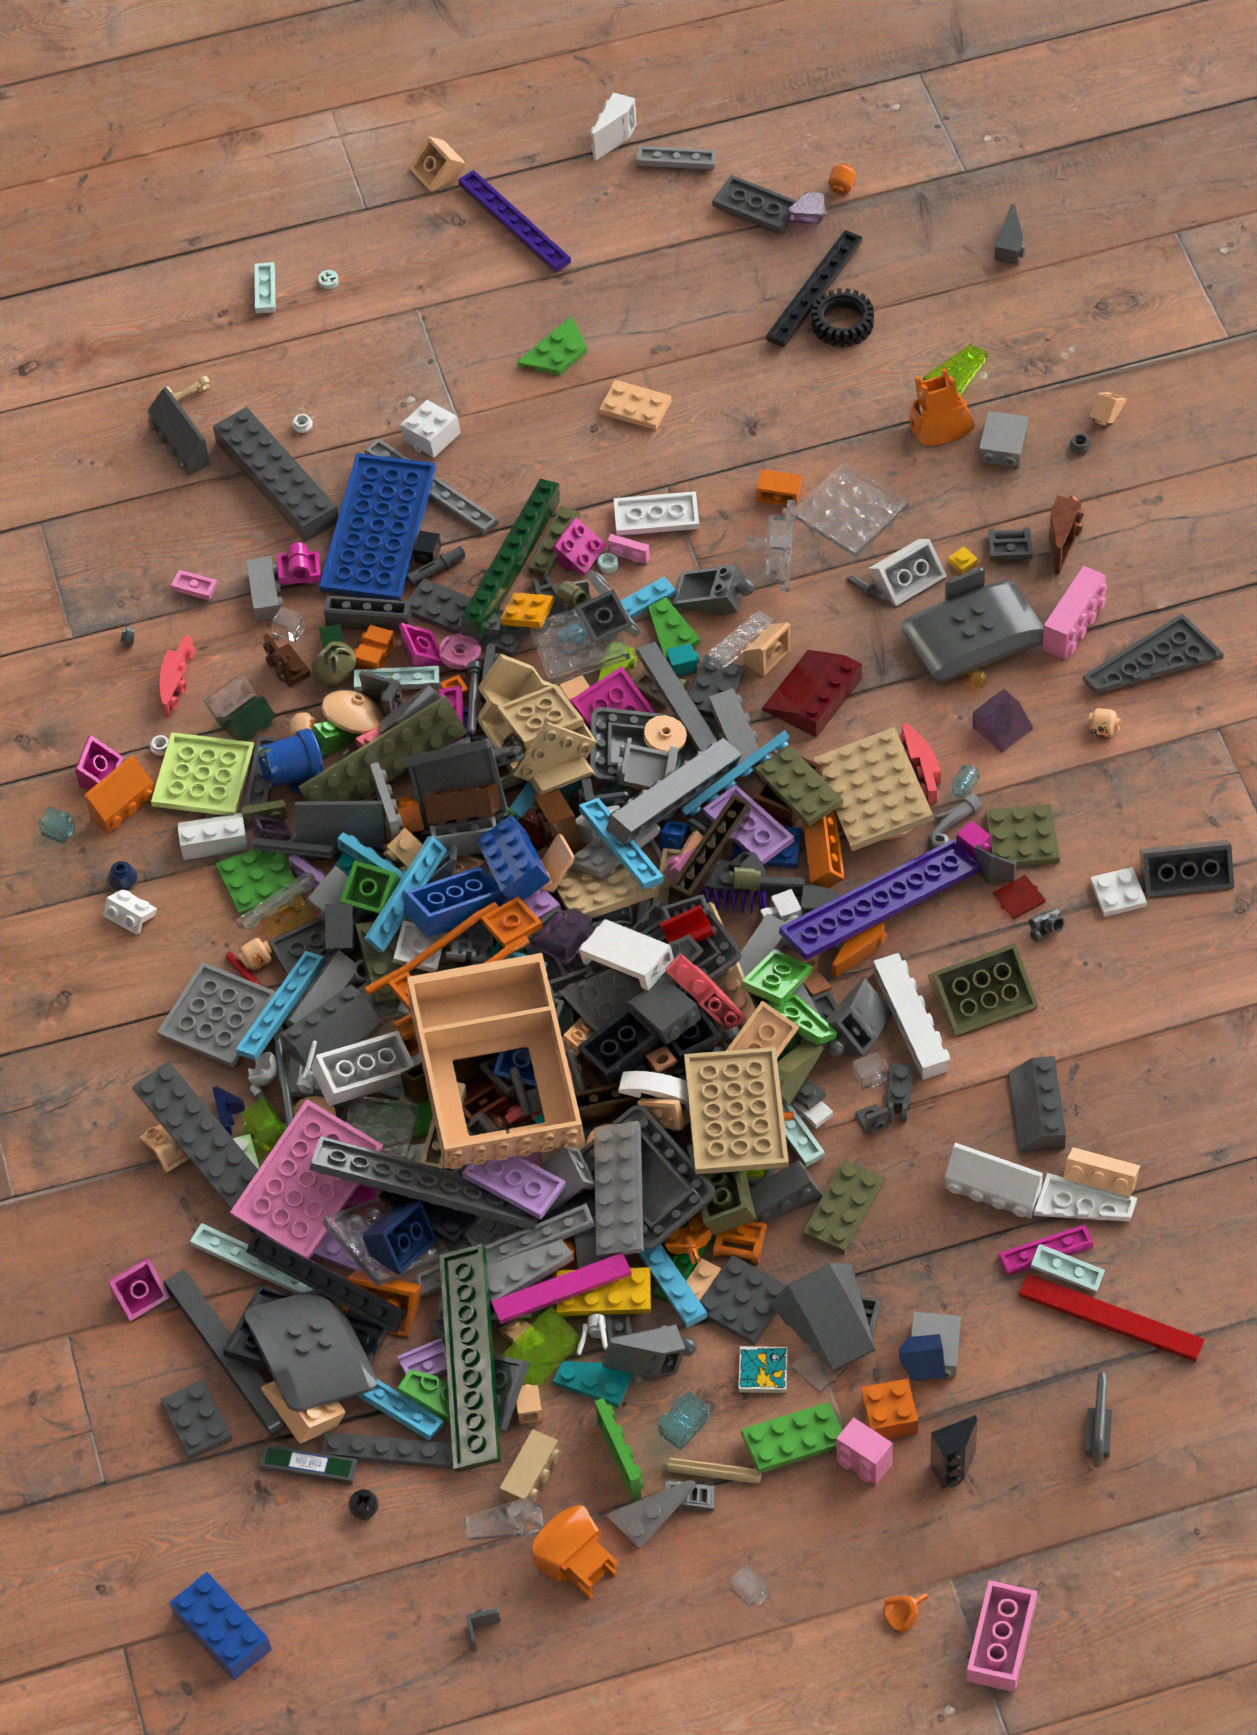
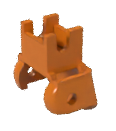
[909,368,975,445]
[532,1505,618,1600]

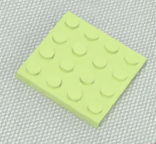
[151,732,255,815]

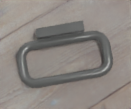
[1085,1371,1112,1468]

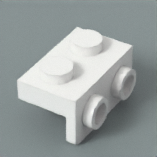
[103,889,157,935]

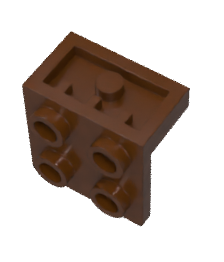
[263,633,311,687]

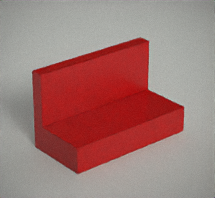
[660,905,714,943]

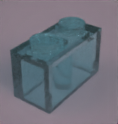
[658,1390,711,1450]

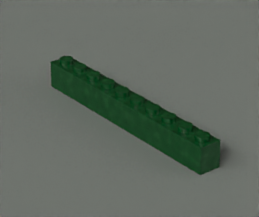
[461,478,560,640]

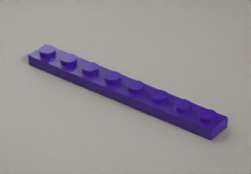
[458,170,571,273]

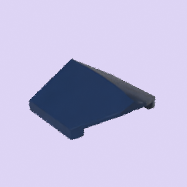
[899,1334,946,1382]

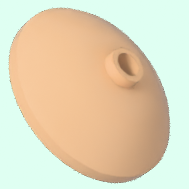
[322,690,384,734]

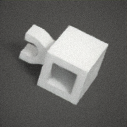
[760,889,802,922]

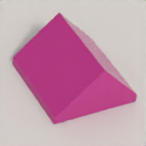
[399,623,444,667]
[75,735,123,790]
[108,1257,170,1321]

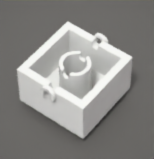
[400,400,461,458]

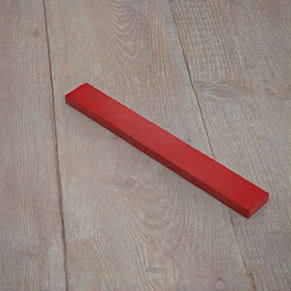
[1019,1273,1205,1362]

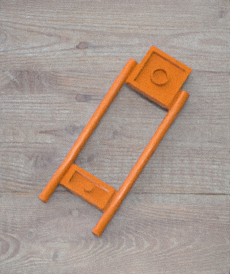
[364,897,543,1030]

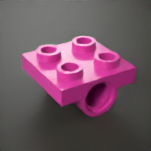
[551,517,606,576]
[277,542,321,585]

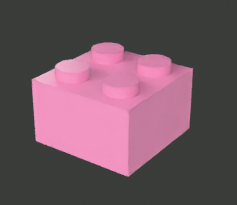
[836,1417,893,1486]

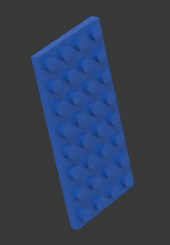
[319,453,437,601]

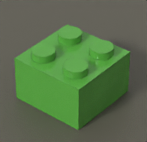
[340,860,400,917]

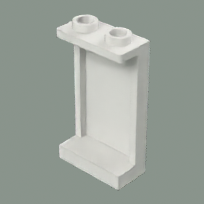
[579,919,674,991]

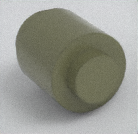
[557,581,588,608]
[729,867,761,890]

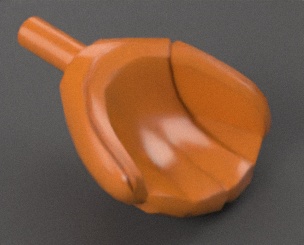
[883,1593,928,1633]

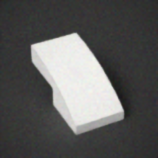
[791,1099,833,1129]

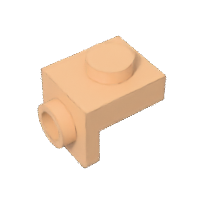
[499,1318,539,1355]

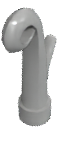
[929,793,982,848]

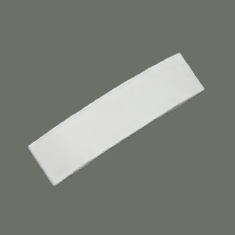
[618,1071,689,1111]

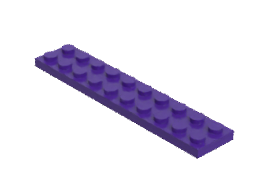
[779,839,982,960]

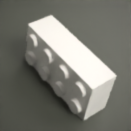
[311,1031,415,1106]

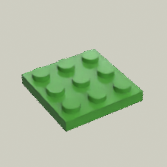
[215,849,301,917]

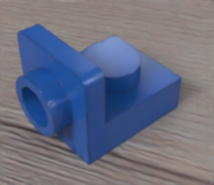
[660,820,688,851]

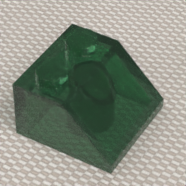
[215,696,276,741]

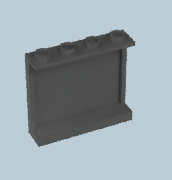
[403,738,509,837]

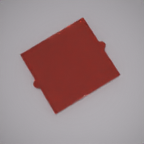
[993,875,1046,920]

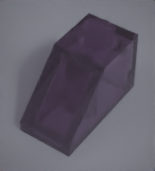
[782,191,826,224]

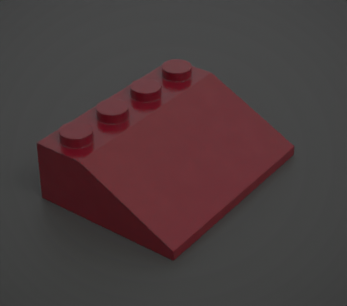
[762,650,862,738]

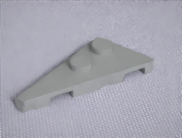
[607,1480,697,1548]

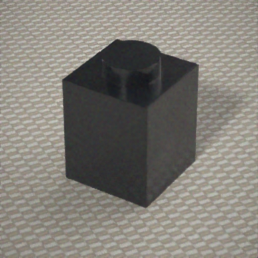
[413,530,441,565]

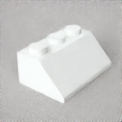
[868,539,947,606]
[178,813,248,860]

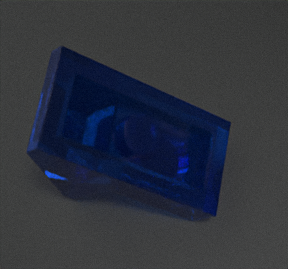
[212,1086,246,1135]

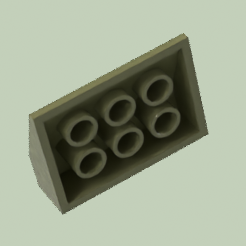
[927,943,1038,1036]

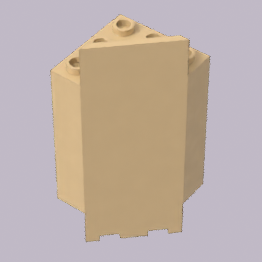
[476,654,597,796]

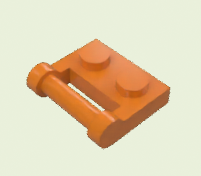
[713,1221,767,1264]

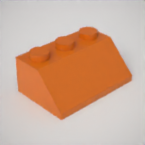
[85,755,154,833]
[343,1270,422,1337]

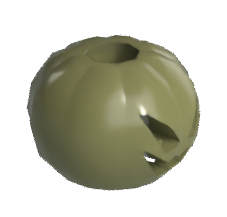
[311,641,357,687]

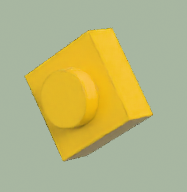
[948,547,978,574]

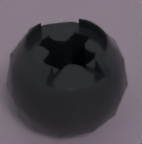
[348,1489,379,1520]

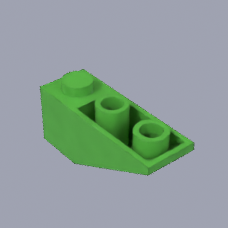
[311,721,363,756]

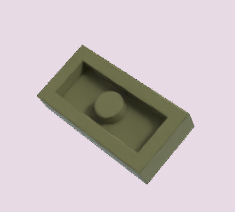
[241,799,288,826]

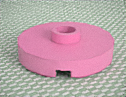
[439,633,481,670]

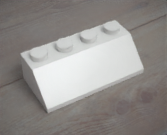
[945,1143,1043,1219]

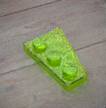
[923,344,988,395]

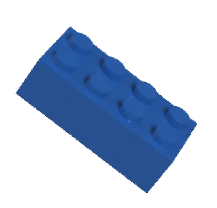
[476,815,551,901]
[403,866,504,938]
[169,1572,272,1681]

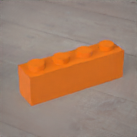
[803,810,845,889]

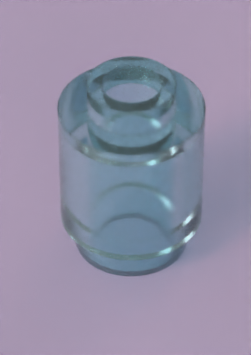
[951,765,980,797]

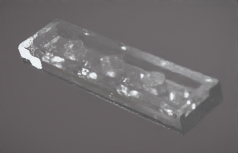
[705,610,775,670]
[235,873,317,930]

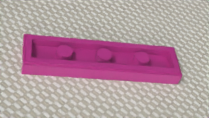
[998,1224,1094,1276]

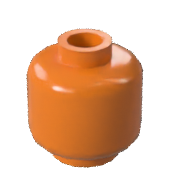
[828,163,856,194]

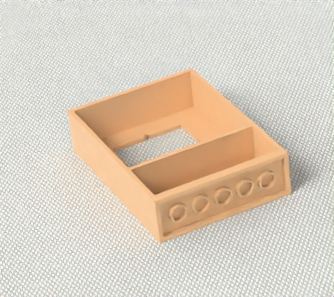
[407,953,582,1169]

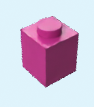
[956,821,991,858]

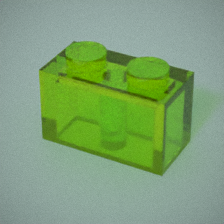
[240,1097,287,1153]

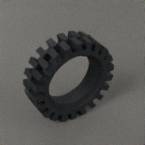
[812,288,874,347]

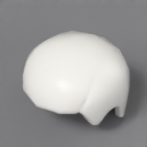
[248,1052,279,1086]

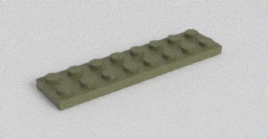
[298,695,468,802]

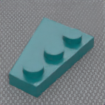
[553,1361,634,1408]

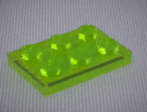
[501,1306,581,1386]

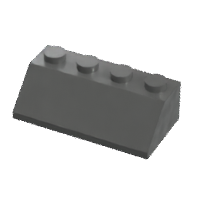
[147,387,210,475]
[1139,840,1234,897]
[281,984,383,1072]
[1009,1056,1066,1152]

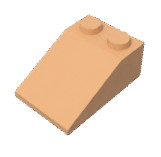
[261,1381,346,1444]

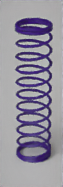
[669,887,767,914]

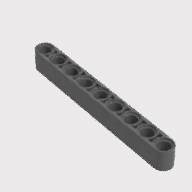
[163,1269,287,1435]

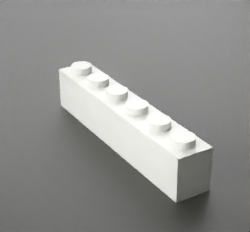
[873,953,951,1080]

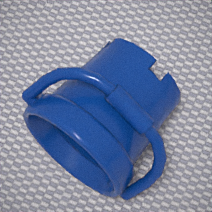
[258,728,324,795]

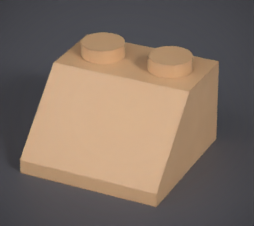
[409,137,466,191]
[744,622,791,676]

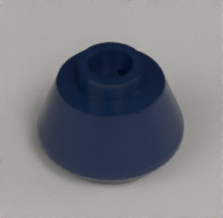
[108,861,138,890]

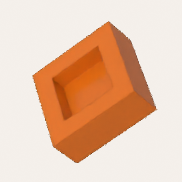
[440,675,469,697]

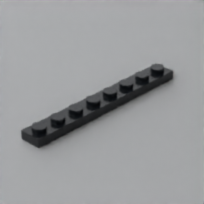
[766,230,862,348]
[246,1231,406,1333]

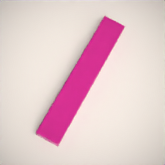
[491,1253,632,1324]

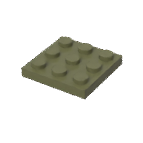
[985,804,1060,867]

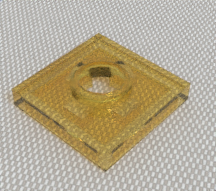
[257,888,315,938]

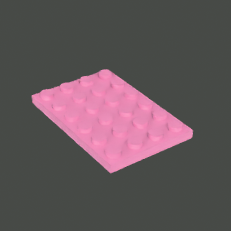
[230,1099,384,1259]

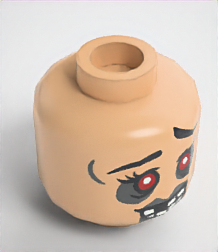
[1088,708,1121,738]

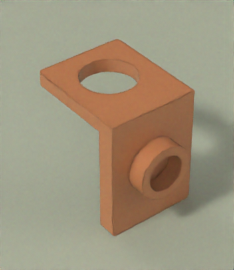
[799,954,831,997]
[646,1045,677,1074]

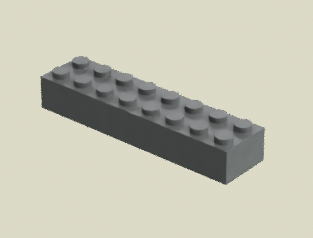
[213,407,338,542]

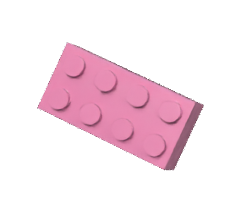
[1042,566,1108,660]
[966,1580,1037,1693]

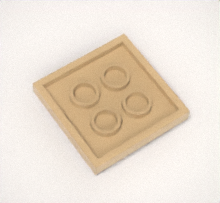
[497,684,584,748]

